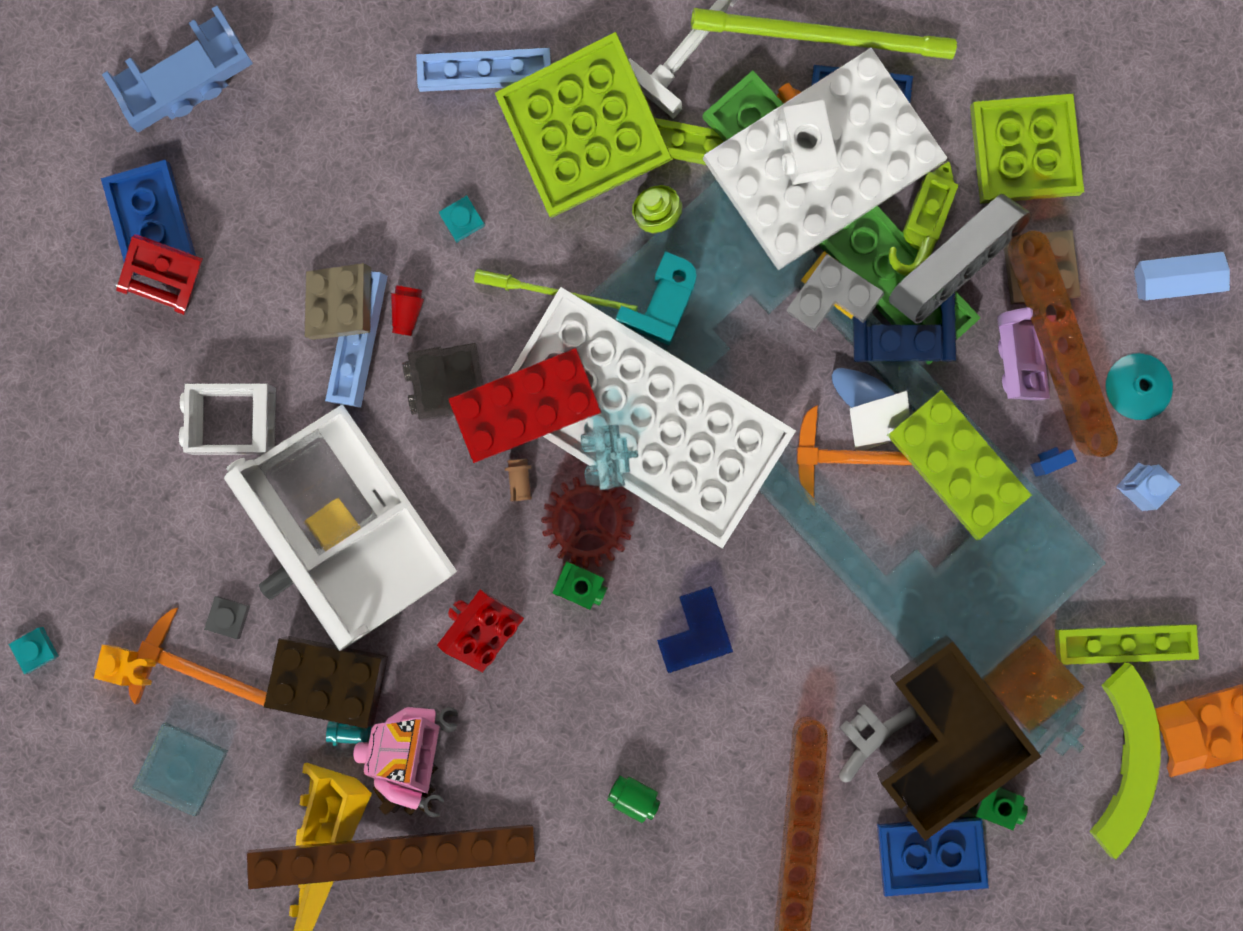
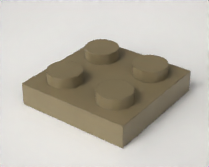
[1004,230,1081,305]
[305,263,371,340]

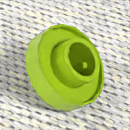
[632,185,682,233]

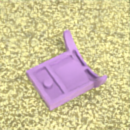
[997,307,1073,400]

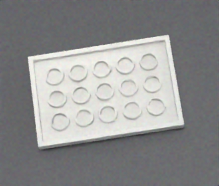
[703,48,947,271]

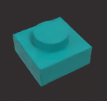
[438,195,485,243]
[8,627,59,674]

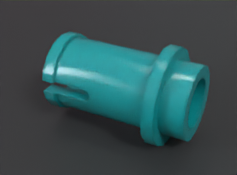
[326,721,371,746]

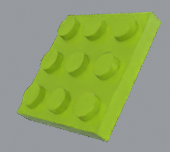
[970,94,1084,204]

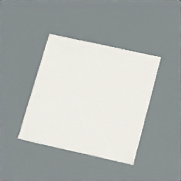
[849,391,910,451]

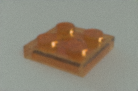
[981,635,1084,734]

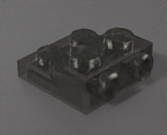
[402,343,484,422]

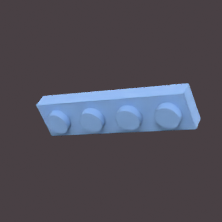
[416,48,551,92]
[325,271,388,408]

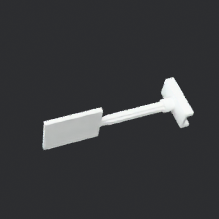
[629,0,738,119]

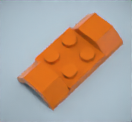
[1155,684,1243,777]

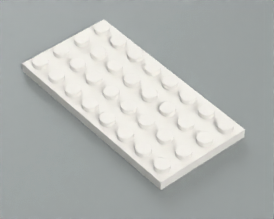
[508,287,796,549]

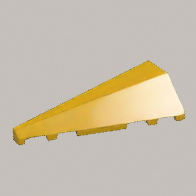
[289,763,372,931]

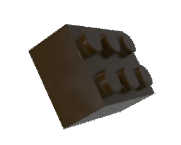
[264,636,388,729]

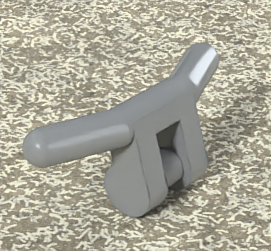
[839,704,918,782]

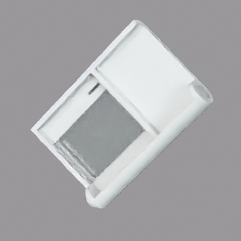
[224,404,457,651]

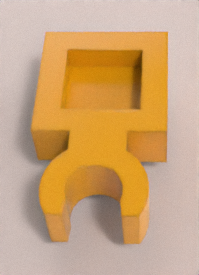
[94,644,156,686]

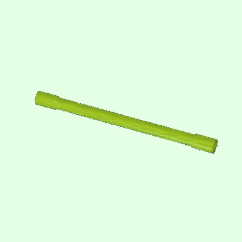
[691,8,957,59]

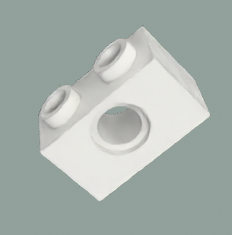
[775,99,839,185]

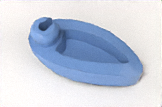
[832,368,895,408]

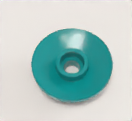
[1106,353,1173,420]

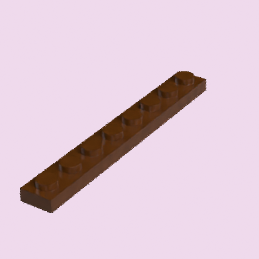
[247,825,535,890]

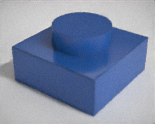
[1030,447,1077,477]

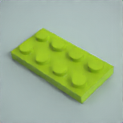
[887,390,1032,540]

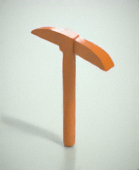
[796,405,912,506]
[129,608,267,706]

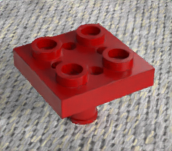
[437,589,524,673]

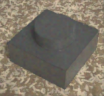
[204,596,250,639]

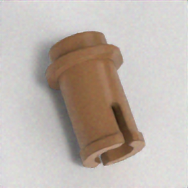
[505,459,532,501]

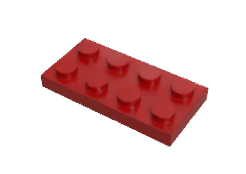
[448,348,602,463]

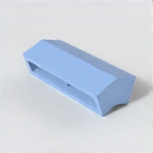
[1134,252,1230,300]

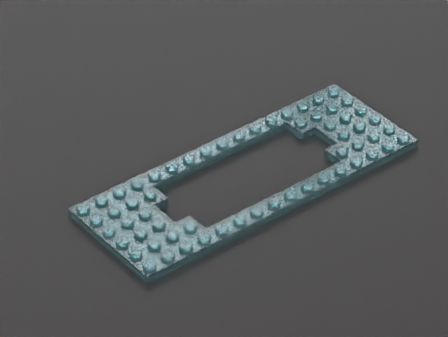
[588,180,1106,679]

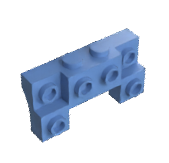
[101,6,253,133]

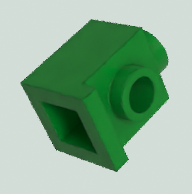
[552,561,608,610]
[968,787,1028,831]

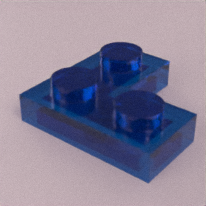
[657,586,733,673]

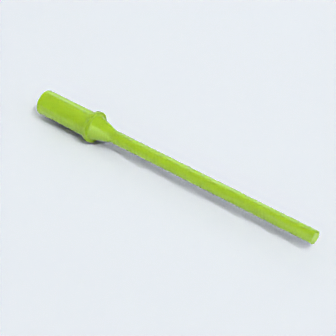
[474,269,638,312]

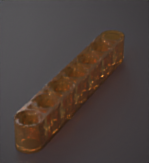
[1008,230,1118,457]
[774,716,828,931]

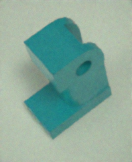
[616,251,697,346]

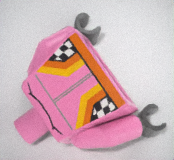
[353,707,458,817]

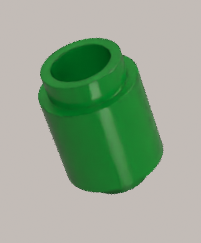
[607,775,661,823]

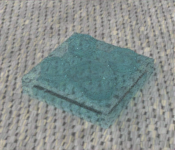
[132,722,228,817]

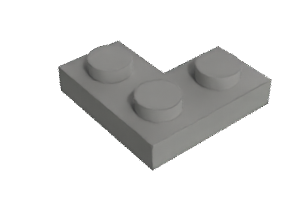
[786,254,884,331]

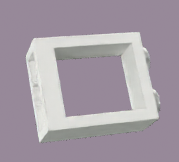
[179,384,276,455]

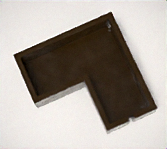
[877,635,1042,841]

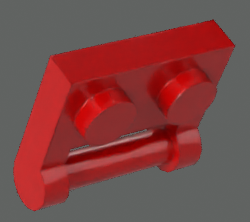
[116,234,203,315]

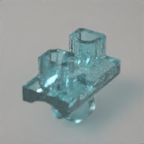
[581,424,639,490]
[1022,694,1085,756]

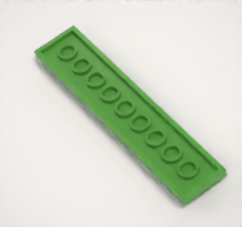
[702,70,980,365]

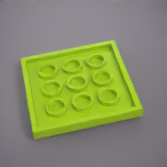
[495,32,673,218]

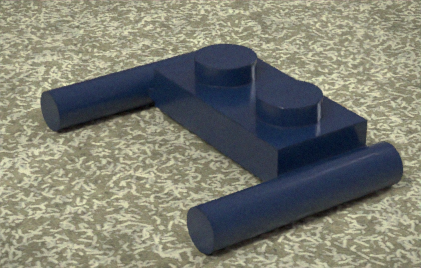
[853,293,957,362]

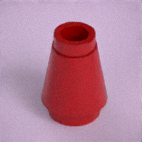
[391,285,424,336]

